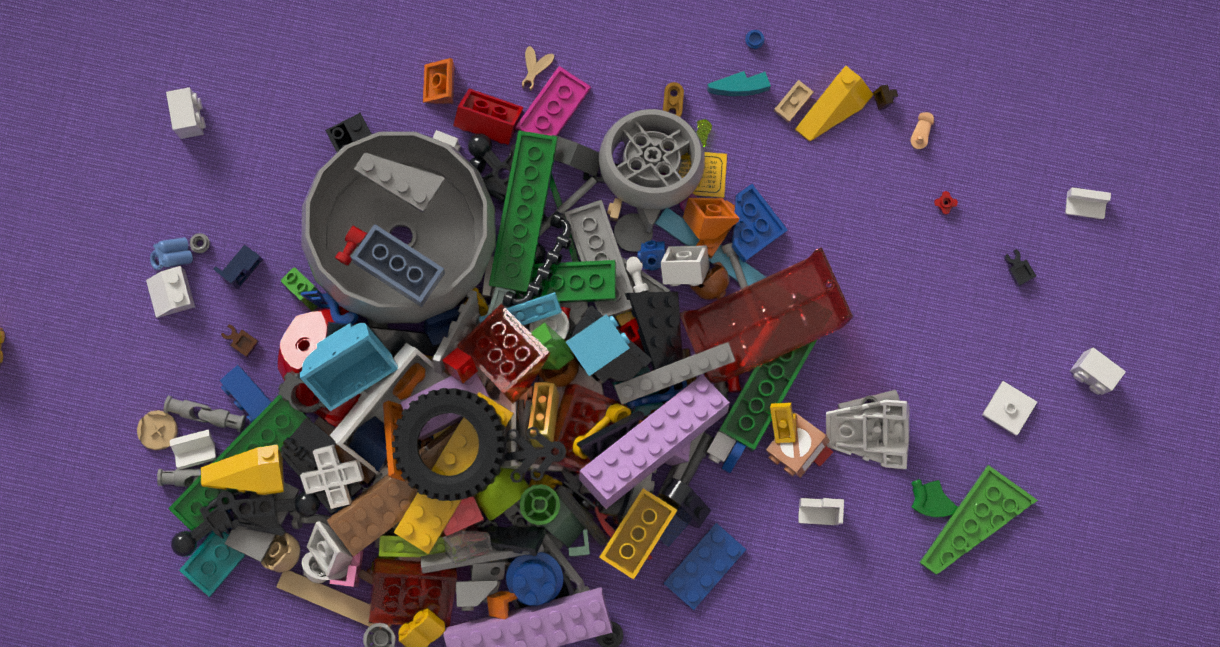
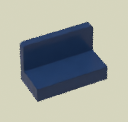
[423,307,460,347]

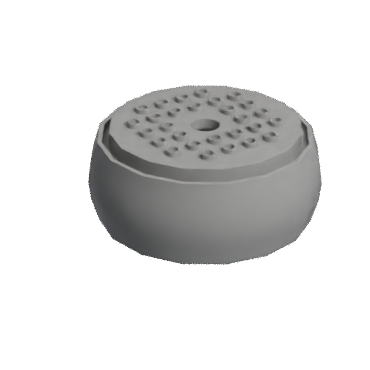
[301,132,496,324]

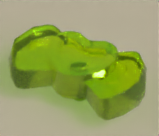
[696,119,712,147]

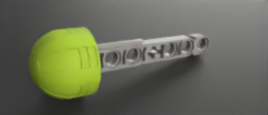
[475,468,590,594]

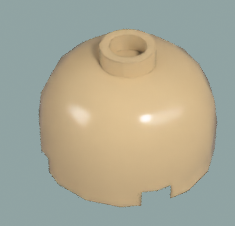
[261,532,301,573]

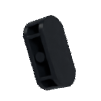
[658,477,711,528]

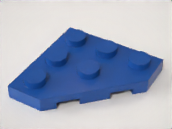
[732,184,788,263]

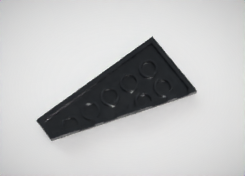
[625,291,683,405]

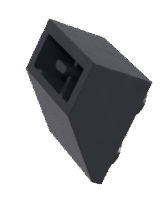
[325,113,372,152]

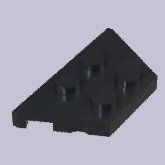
[577,410,644,461]

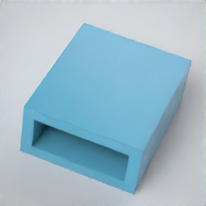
[566,314,630,376]

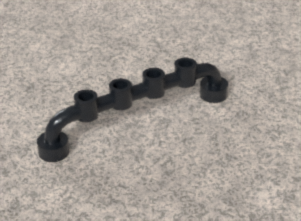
[502,211,572,308]

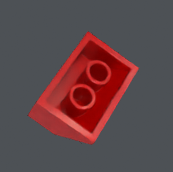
[453,88,524,145]

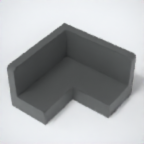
[552,134,600,176]

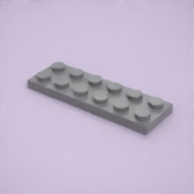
[564,200,634,317]

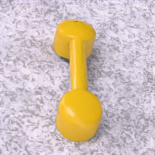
[573,404,631,459]

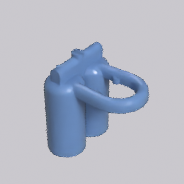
[150,237,193,270]

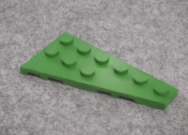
[919,465,1038,575]

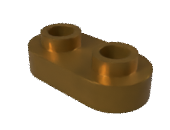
[663,82,684,118]

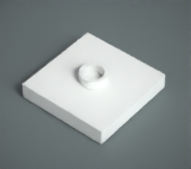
[982,381,1037,436]

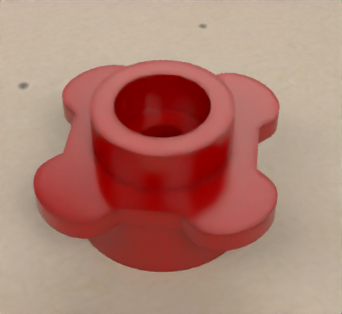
[934,191,958,214]

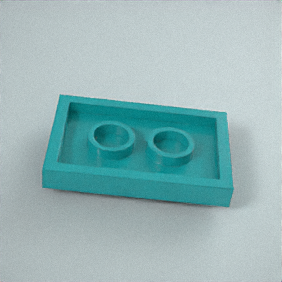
[179,531,246,597]

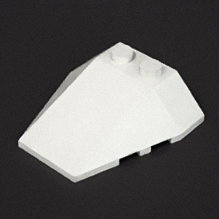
[826,400,909,469]

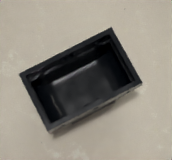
[569,305,652,384]

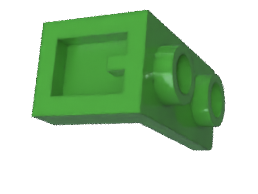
[281,267,322,311]

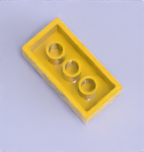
[599,488,677,580]

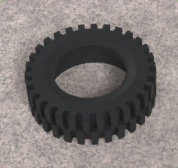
[392,388,508,501]

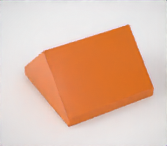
[423,58,455,104]

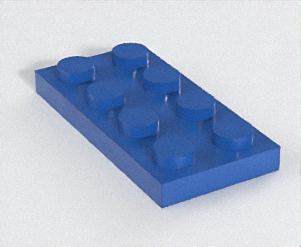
[663,523,747,610]

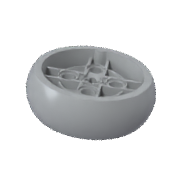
[599,109,705,210]

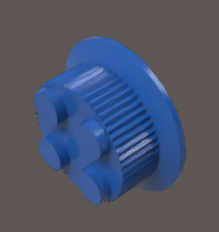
[506,552,563,606]

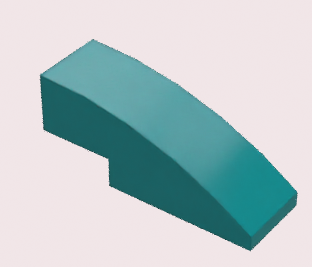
[707,71,771,96]

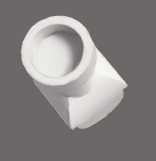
[625,257,649,293]

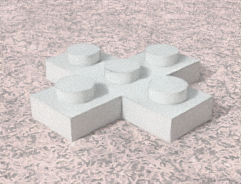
[300,445,364,509]

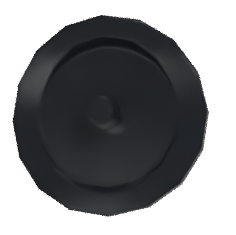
[596,621,624,647]

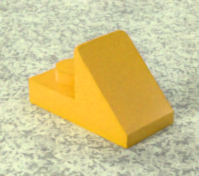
[770,403,796,443]

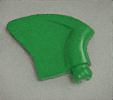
[911,479,958,517]

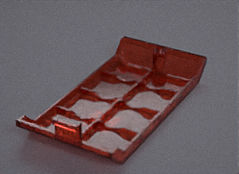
[680,247,853,383]

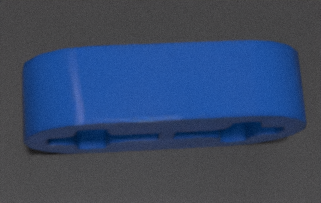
[721,441,746,474]

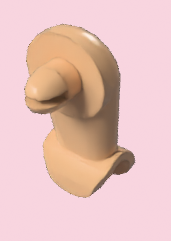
[910,112,934,149]

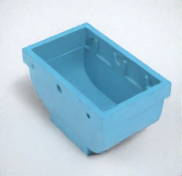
[299,323,398,411]

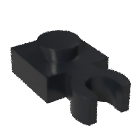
[1004,249,1036,287]

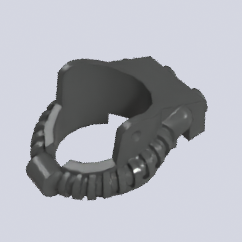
[278,371,325,413]

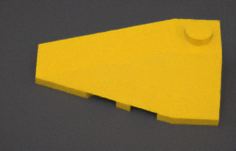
[795,66,874,142]
[201,445,284,495]

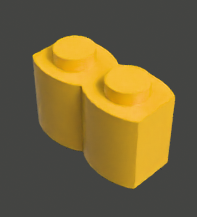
[398,608,445,647]

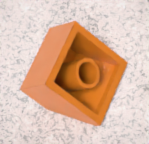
[683,198,739,240]

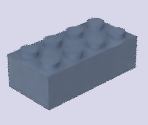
[351,224,445,307]

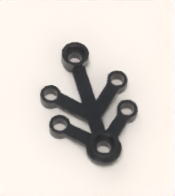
[504,427,566,483]

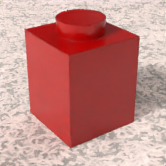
[442,348,478,384]

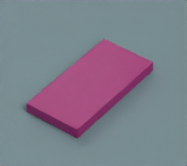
[515,66,591,136]

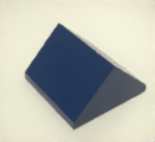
[349,416,387,472]

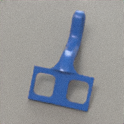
[301,290,358,324]
[626,380,687,408]

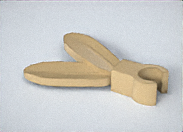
[522,46,554,91]

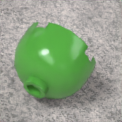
[520,484,561,525]

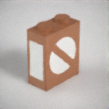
[766,413,830,478]

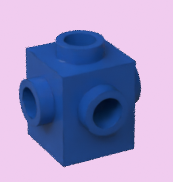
[638,240,666,271]

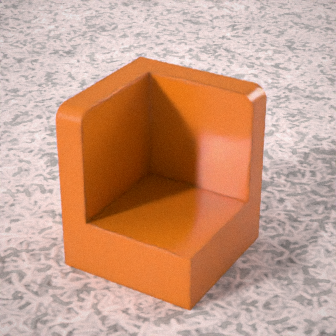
[487,591,518,619]

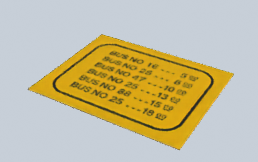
[671,150,727,198]

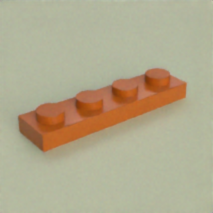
[383,400,405,481]

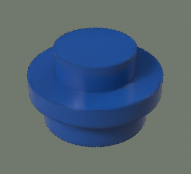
[745,30,765,49]

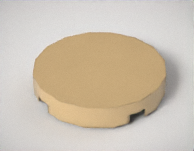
[137,410,178,451]

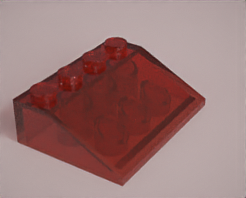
[457,304,551,404]
[540,384,628,474]
[368,559,457,627]

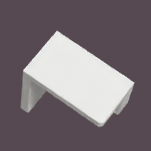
[798,498,844,526]

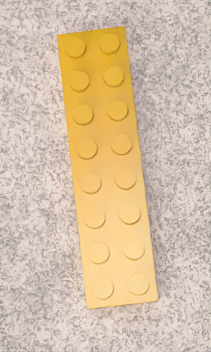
[394,392,514,554]

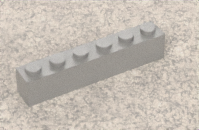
[615,342,736,404]

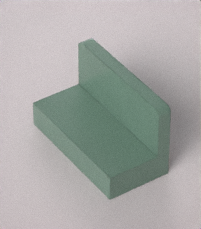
[569,530,590,557]

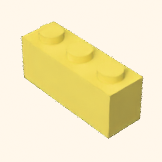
[528,382,560,447]

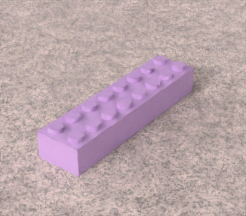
[579,374,730,509]
[443,587,612,647]

